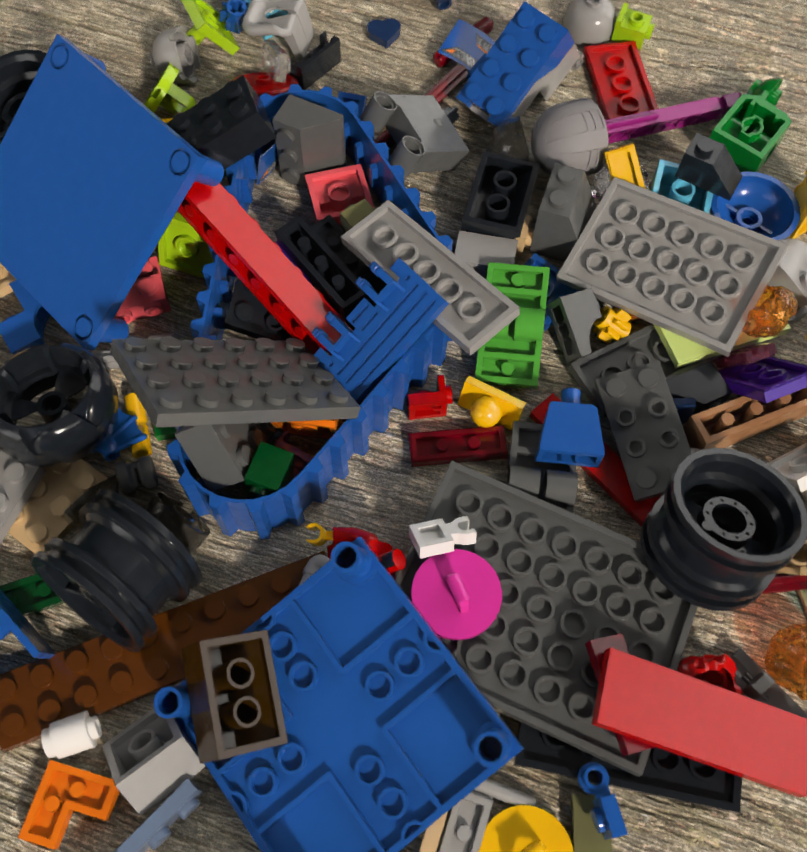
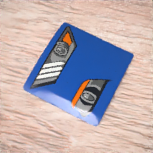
[438,19,495,70]
[257,143,279,185]

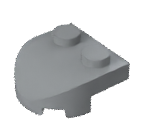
[768,239,807,308]

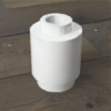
[41,710,102,759]

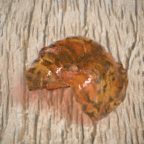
[742,286,798,338]
[765,623,807,700]

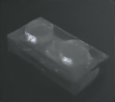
[262,40,291,82]

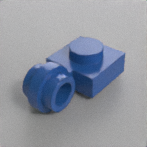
[577,762,628,840]

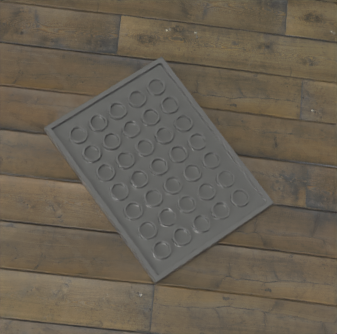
[396,460,698,777]

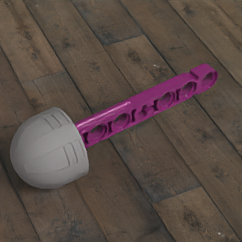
[531,92,742,176]

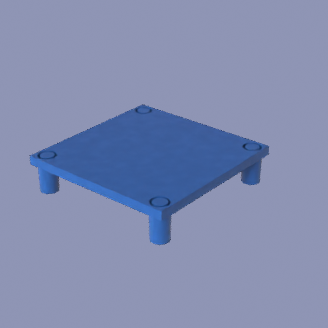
[0,34,224,351]
[153,536,524,852]

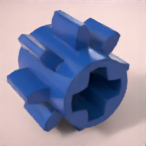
[219,0,247,34]

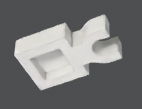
[409,516,477,559]

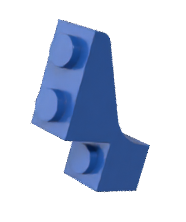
[0,280,51,355]

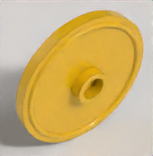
[479,805,574,852]

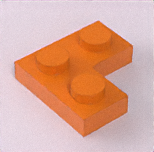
[18,760,120,850]

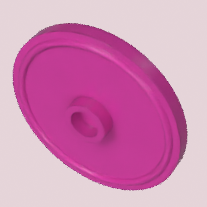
[411,549,502,640]

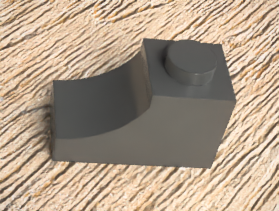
[546,288,602,363]

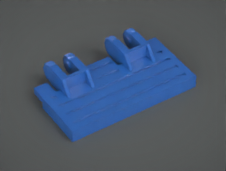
[311,258,449,403]

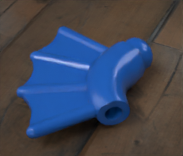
[92,406,147,461]

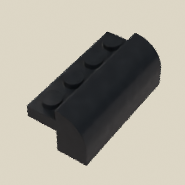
[274,215,387,326]

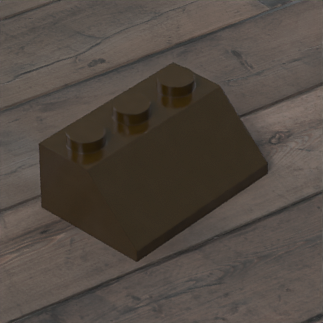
[181,630,288,764]

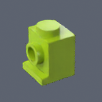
[611,3,655,50]

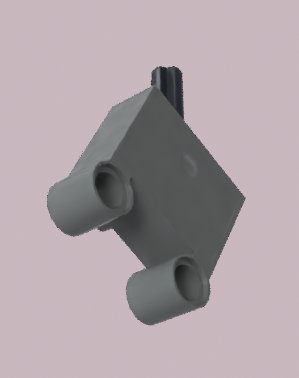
[360,91,470,177]

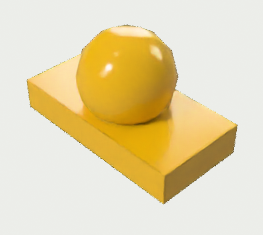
[604,143,645,188]
[457,376,527,431]

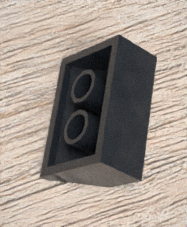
[461,151,540,239]

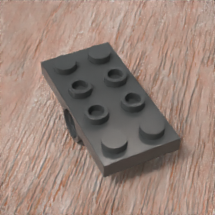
[596,360,692,503]
[507,421,578,513]

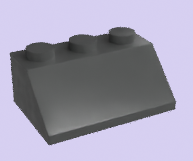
[272,94,346,188]

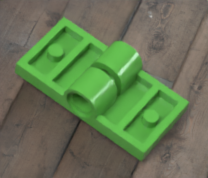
[475,262,550,390]

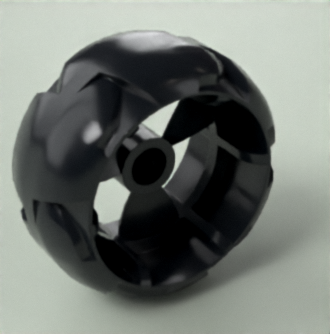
[0,343,119,467]

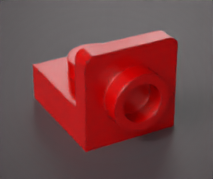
[407,375,453,420]

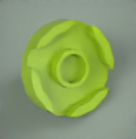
[144,63,196,116]

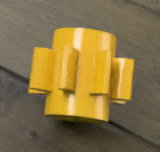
[593,306,632,344]

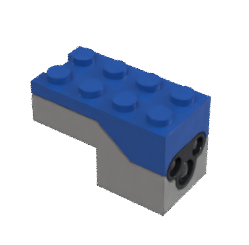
[456,1,580,137]

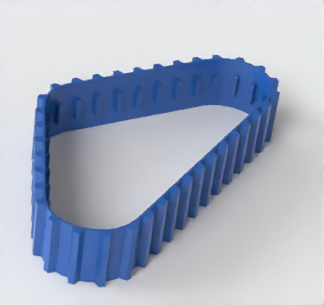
[167,84,453,540]

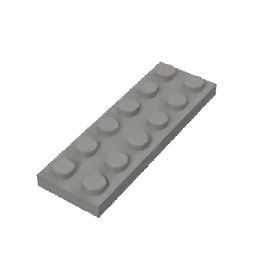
[341,200,520,356]

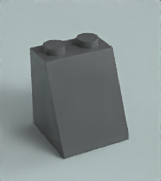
[529,163,597,262]

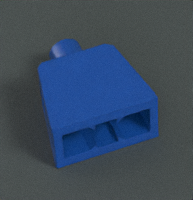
[535,388,605,468]

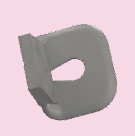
[242,0,314,60]

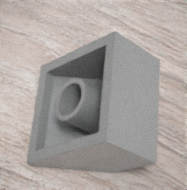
[102,709,206,816]

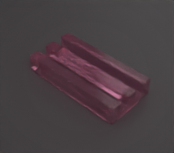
[715,342,777,368]

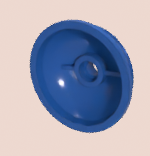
[710,171,800,241]

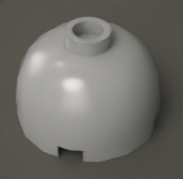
[563,0,616,46]
[150,25,201,84]

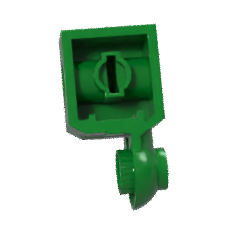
[709,78,792,172]

